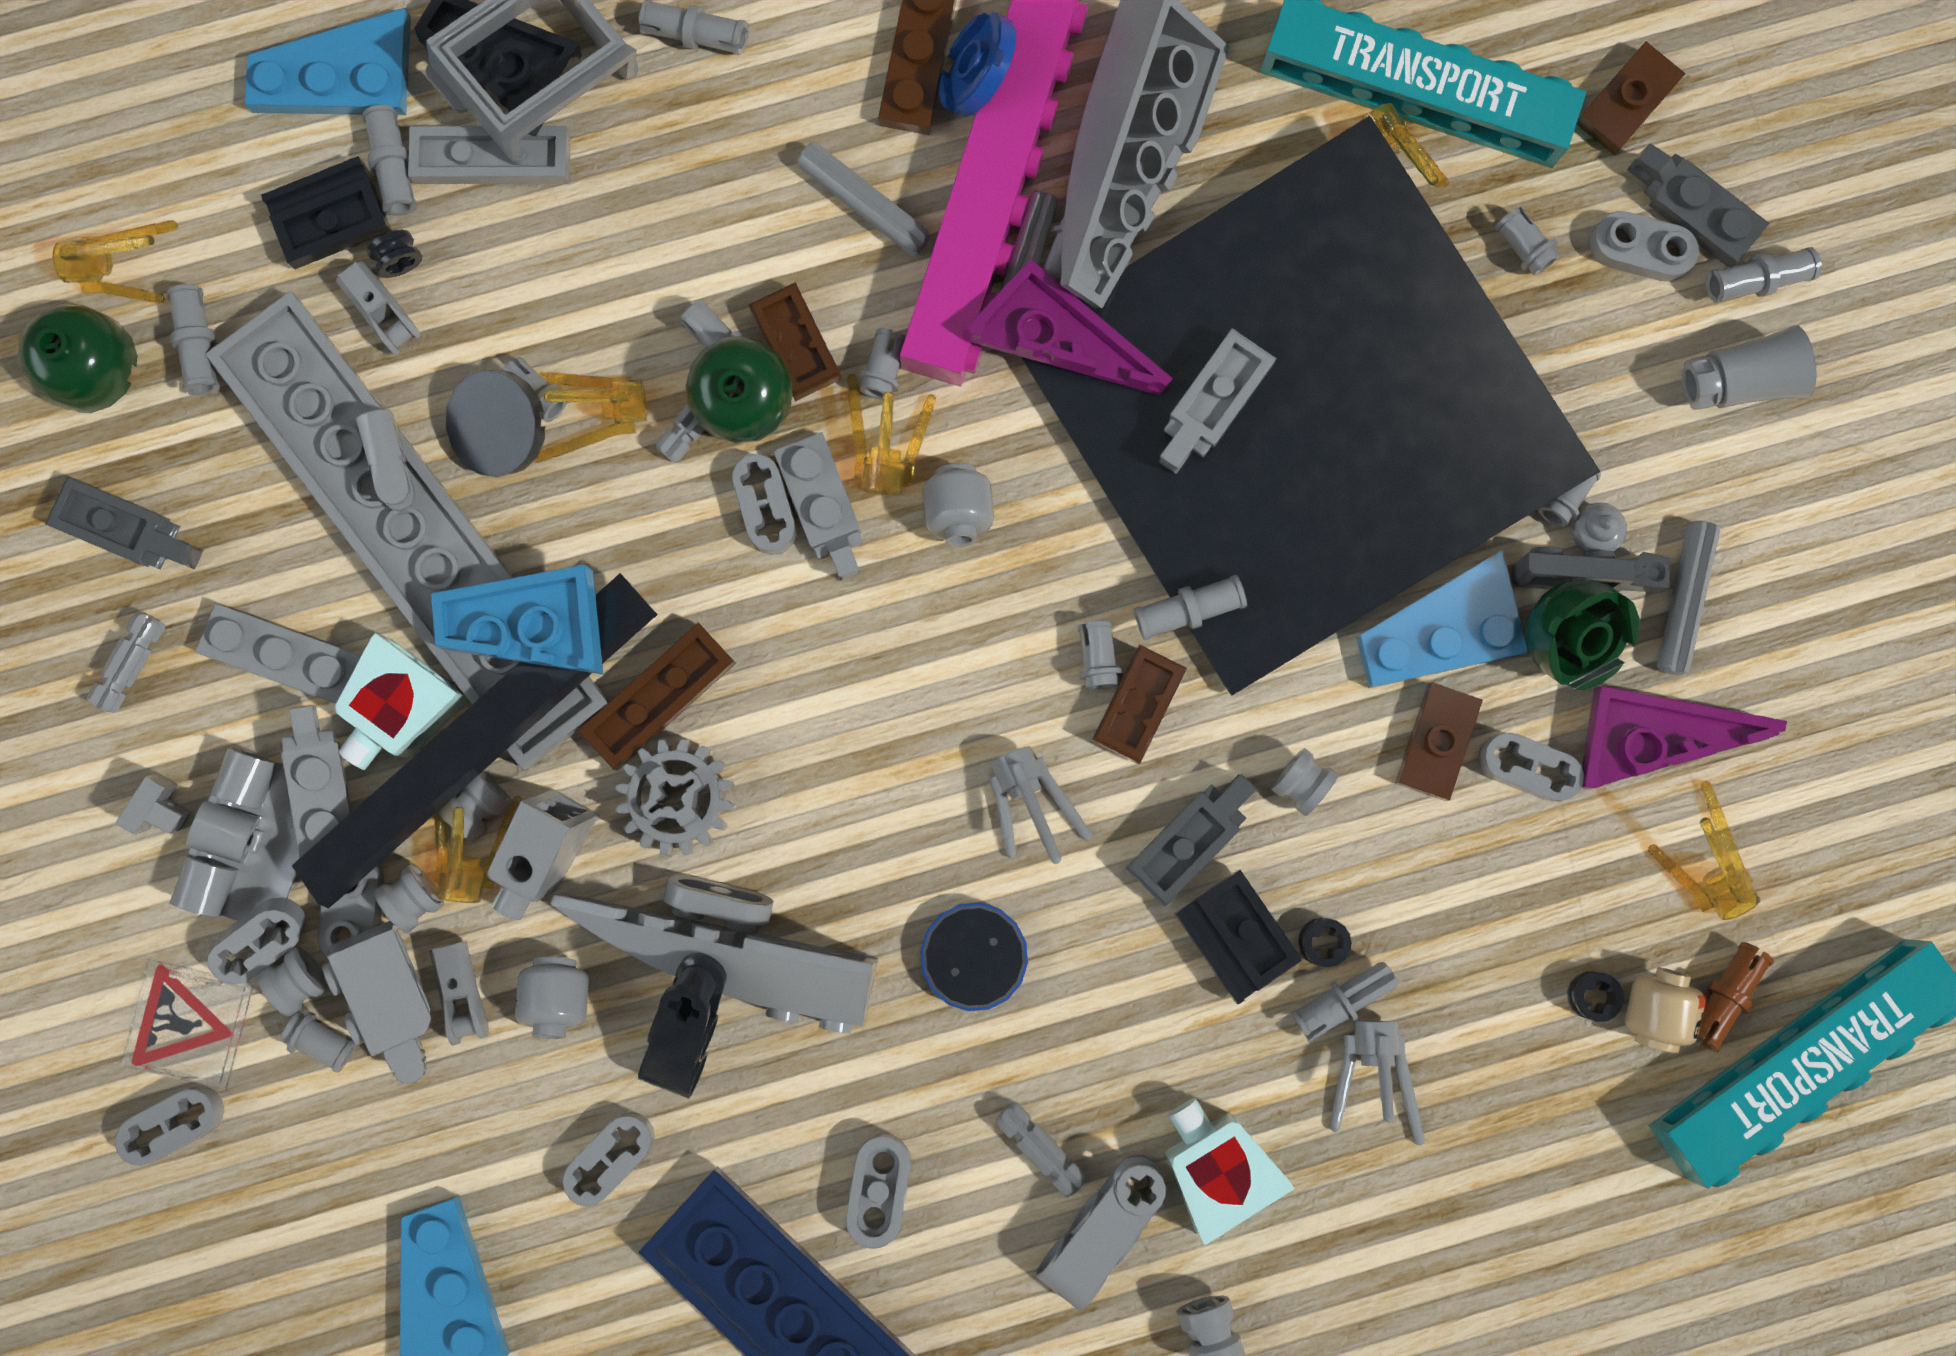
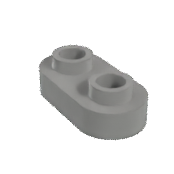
[1589,211,1699,282]
[318,865,384,958]
[663,875,774,933]
[846,1134,911,1249]

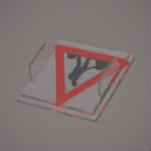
[120,959,254,1090]

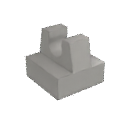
[115,774,192,835]

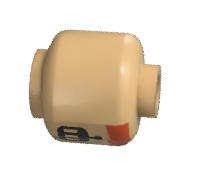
[1625,967,1706,1053]

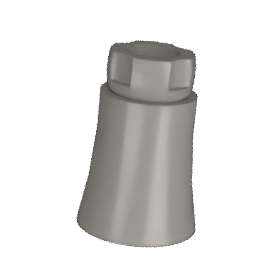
[1682,325,1817,410]

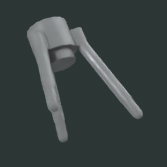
[989,746,1092,864]
[1330,1021,1425,1145]

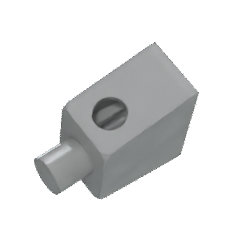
[487,789,599,920]

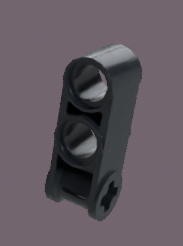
[638,953,727,1099]

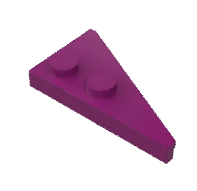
[963,259,1173,395]
[1582,686,1787,789]

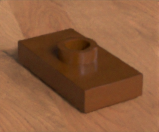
[1576,41,1686,155]
[748,282,842,401]
[1091,644,1187,765]
[1395,682,1483,801]

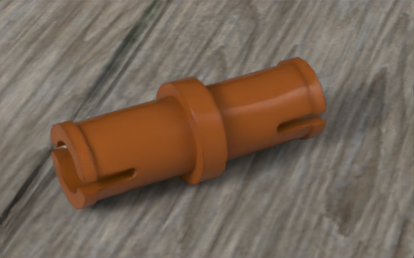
[1695,942,1774,1052]

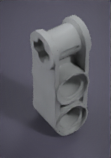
[1035,1155,1166,1311]

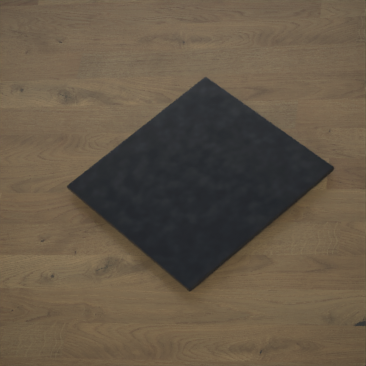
[1020,116,1600,696]

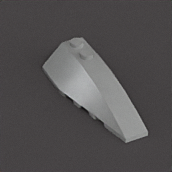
[1061,0,1229,308]
[551,893,878,1034]

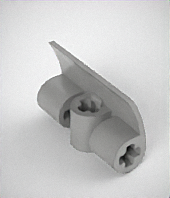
[170,748,299,933]

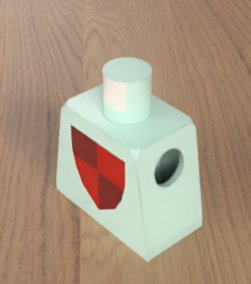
[334,633,469,770]
[1165,1098,1294,1245]

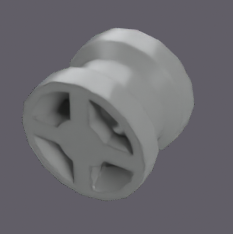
[1271,748,1339,816]
[374,864,444,933]
[257,947,329,1017]

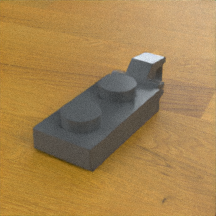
[1627,143,1770,267]
[45,476,204,570]
[1512,547,1670,593]
[1125,774,1257,907]

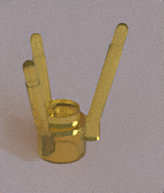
[1359,103,1449,187]
[52,220,178,304]
[534,372,648,463]
[847,374,936,495]
[1648,781,1761,920]
[434,796,523,903]

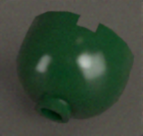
[18,304,138,413]
[685,335,793,444]
[1525,579,1640,690]

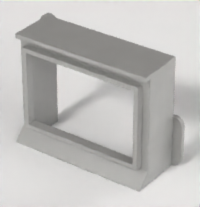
[426,0,638,162]

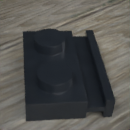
[261,156,392,269]
[1174,870,1302,1005]

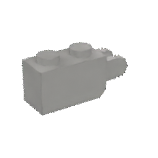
[322,921,431,1085]

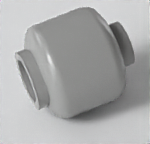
[923,463,994,547]
[515,957,589,1039]

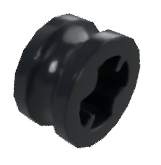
[367,230,423,278]
[1298,918,1352,967]
[1567,971,1624,1022]

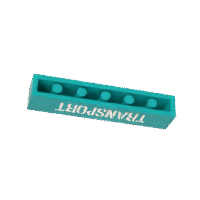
[1259,0,1587,168]
[1648,939,1956,1189]

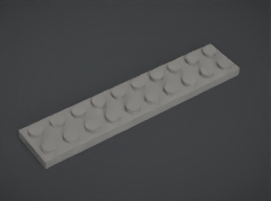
[205,291,609,770]

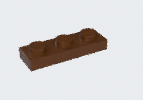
[878,0,957,135]
[578,622,736,771]

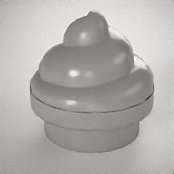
[1572,503,1627,553]

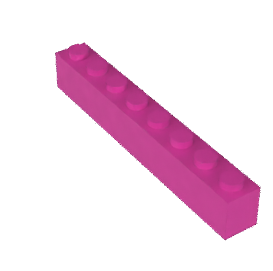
[900,0,1089,387]

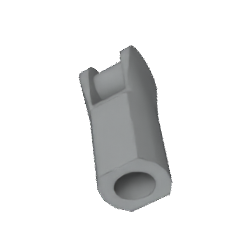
[336,261,422,356]
[356,409,416,511]
[429,941,489,1046]

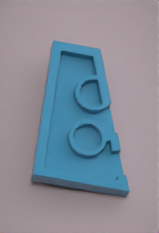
[400,1195,510,1356]

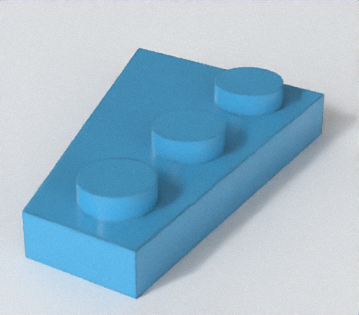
[245,8,411,115]
[1356,550,1528,688]
[431,564,603,675]

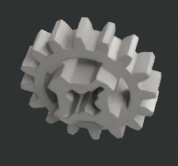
[615,739,735,855]

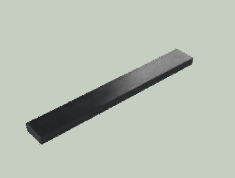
[292,573,658,909]

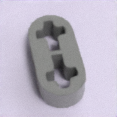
[732,454,797,555]
[1478,733,1584,802]
[207,897,306,984]
[115,1086,224,1166]
[562,1112,655,1206]

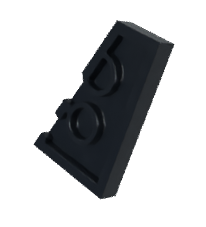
[414,0,582,137]

